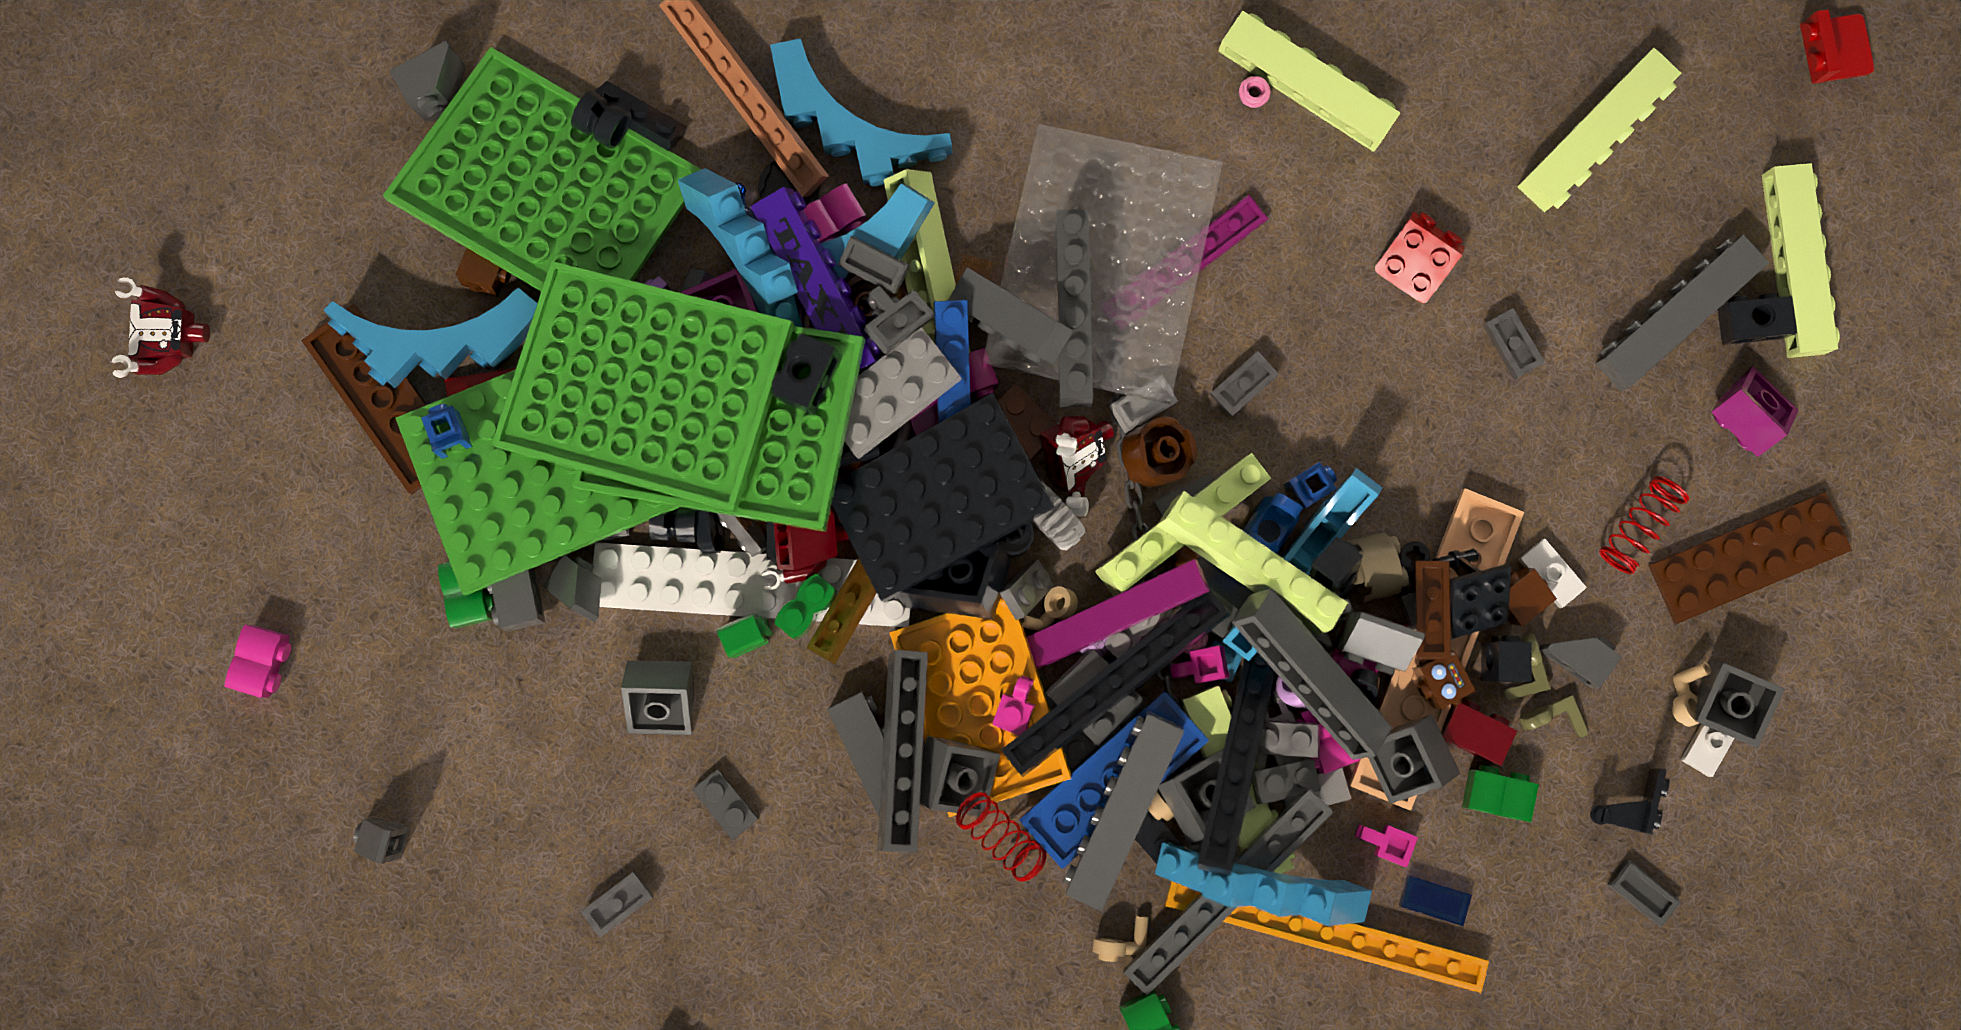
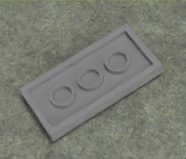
[845,327,962,459]

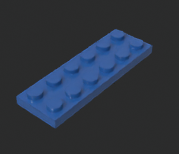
[1019,691,1209,869]

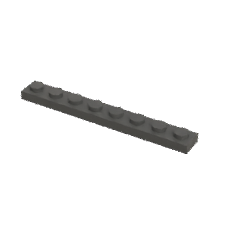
[1123,787,1333,995]

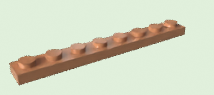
[659,0,829,197]

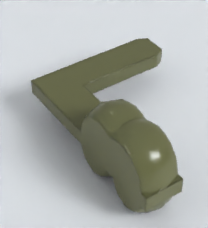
[1504,633,1550,700]
[1519,694,1588,738]

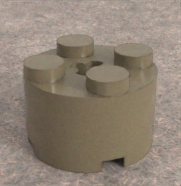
[1344,532,1409,604]

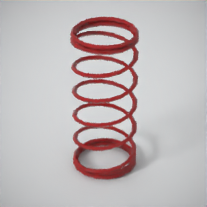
[1599,476,1689,574]
[955,792,1047,882]

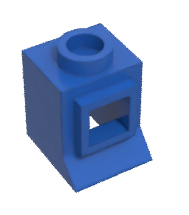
[421,404,473,459]
[1283,462,1337,510]

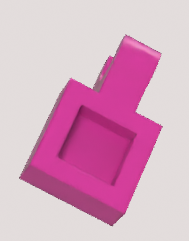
[1170,645,1230,684]
[992,675,1035,735]
[1355,824,1418,868]

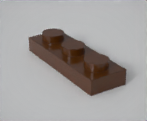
[1415,561,1451,660]

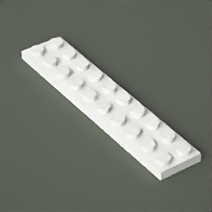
[593,542,911,627]

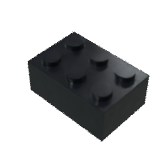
[897,543,1011,620]

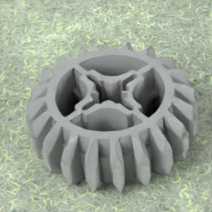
[1032,481,1085,551]

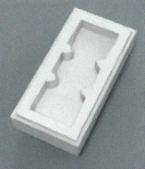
[1518,539,1587,608]
[1680,724,1735,777]

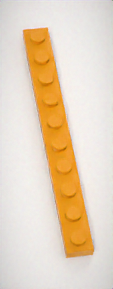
[1164,880,1489,993]

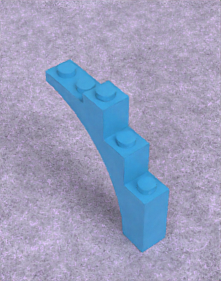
[770,38,952,187]
[678,168,802,327]
[768,184,935,300]
[324,288,537,388]
[1223,468,1383,661]
[1155,842,1372,926]

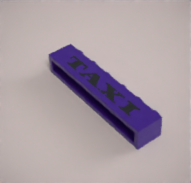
[751,187,882,373]

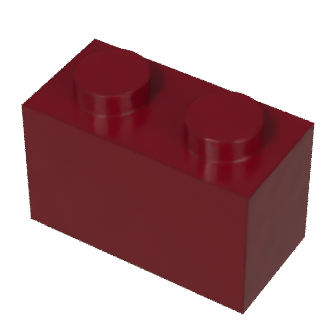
[1441,699,1517,766]

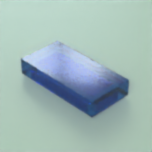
[1399,875,1472,927]

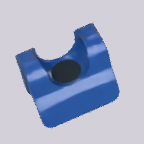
[1242,493,1302,555]

